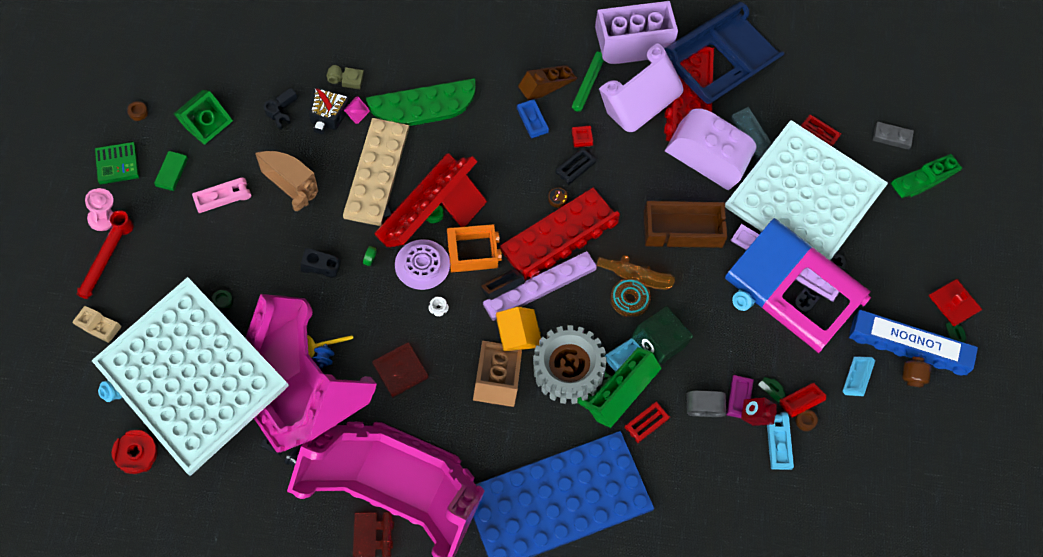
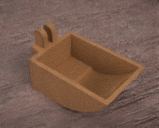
[255,151,318,211]

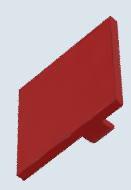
[441,175,487,227]
[929,279,982,327]

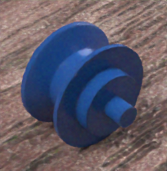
[312,344,334,369]

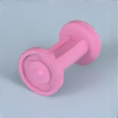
[85,188,114,231]

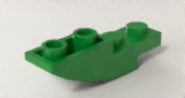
[891,154,962,198]

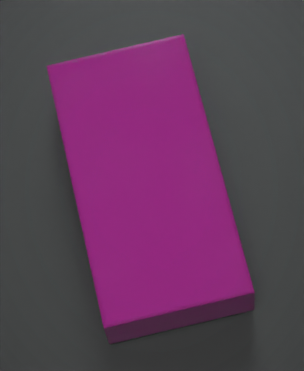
[726,375,754,418]

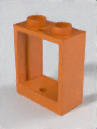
[447,224,502,272]

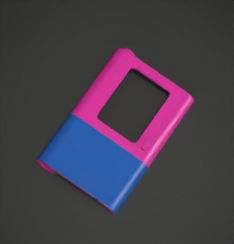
[725,218,871,353]

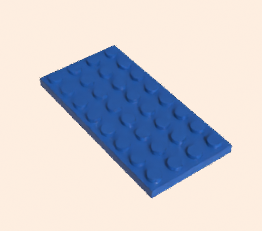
[473,431,654,557]

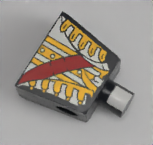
[309,88,350,134]

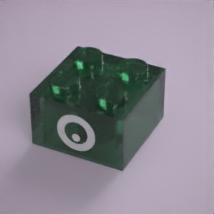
[631,306,693,365]

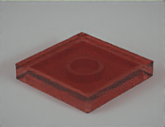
[372,342,428,397]

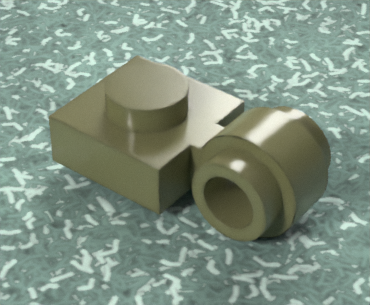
[327,65,364,90]

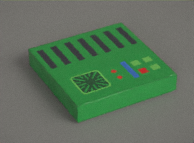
[95,142,139,185]

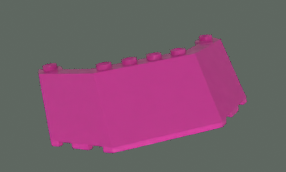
[245,294,377,452]
[287,422,484,557]

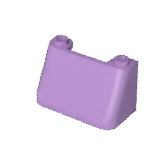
[599,43,683,132]

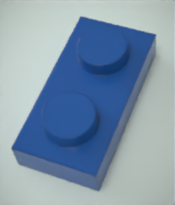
[517,99,549,138]

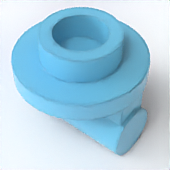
[733,289,756,311]
[98,380,122,402]

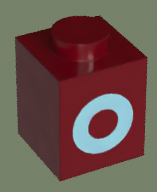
[741,397,777,426]

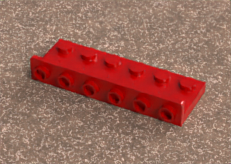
[664,39,714,142]
[374,153,478,247]
[500,187,620,281]

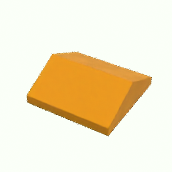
[495,307,541,351]

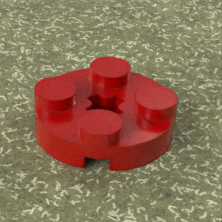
[112,430,157,474]

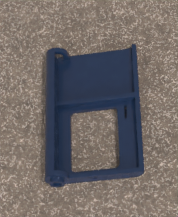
[664,2,785,104]

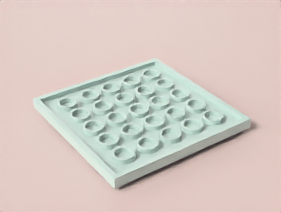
[725,121,888,260]

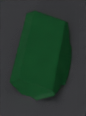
[946,323,967,343]
[758,376,787,403]

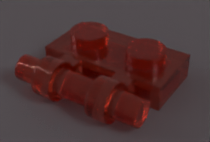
[353,512,394,557]

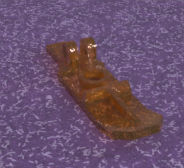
[596,255,675,290]

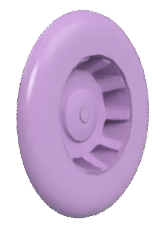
[395,239,450,290]

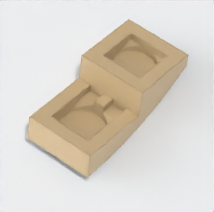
[72,306,122,343]

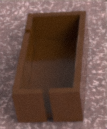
[644,201,727,248]

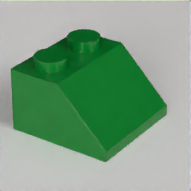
[174,90,233,145]

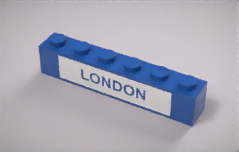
[849,310,978,375]

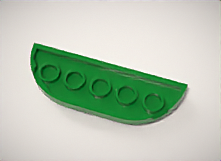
[366,78,475,126]

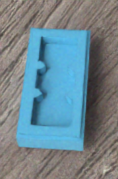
[605,337,644,372]
[842,357,875,396]

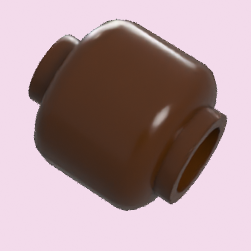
[902,357,931,387]

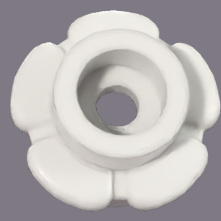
[429,297,449,316]

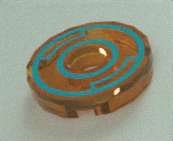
[611,278,651,317]

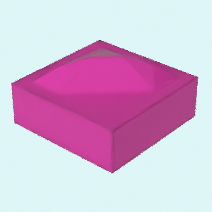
[344,97,370,124]

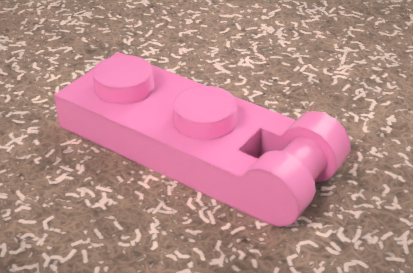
[192,178,251,213]

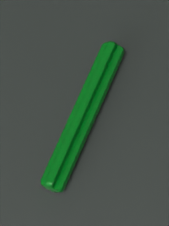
[572,51,604,112]

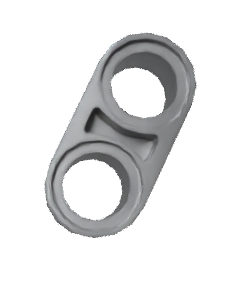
[687,391,726,417]

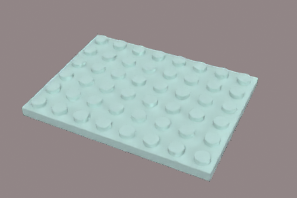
[92,277,289,476]

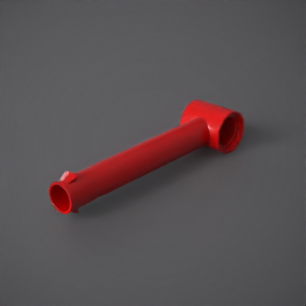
[77,210,134,299]

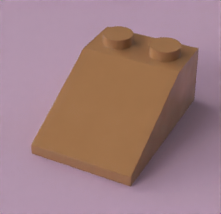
[473,341,522,407]

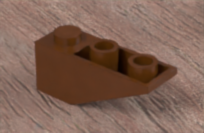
[518,65,577,100]

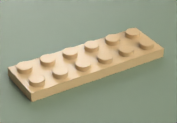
[343,118,409,226]

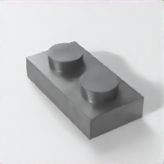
[873,122,914,150]

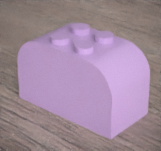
[595,1,678,64]
[665,109,756,191]

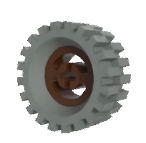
[533,325,606,404]

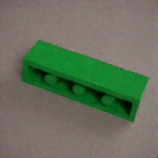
[587,347,662,428]

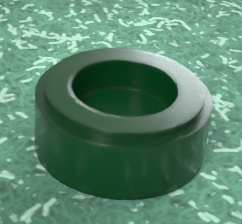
[211,290,233,311]

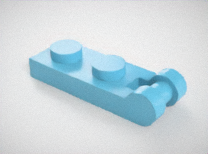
[767,412,794,470]

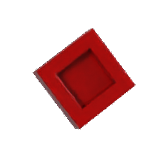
[572,126,593,147]

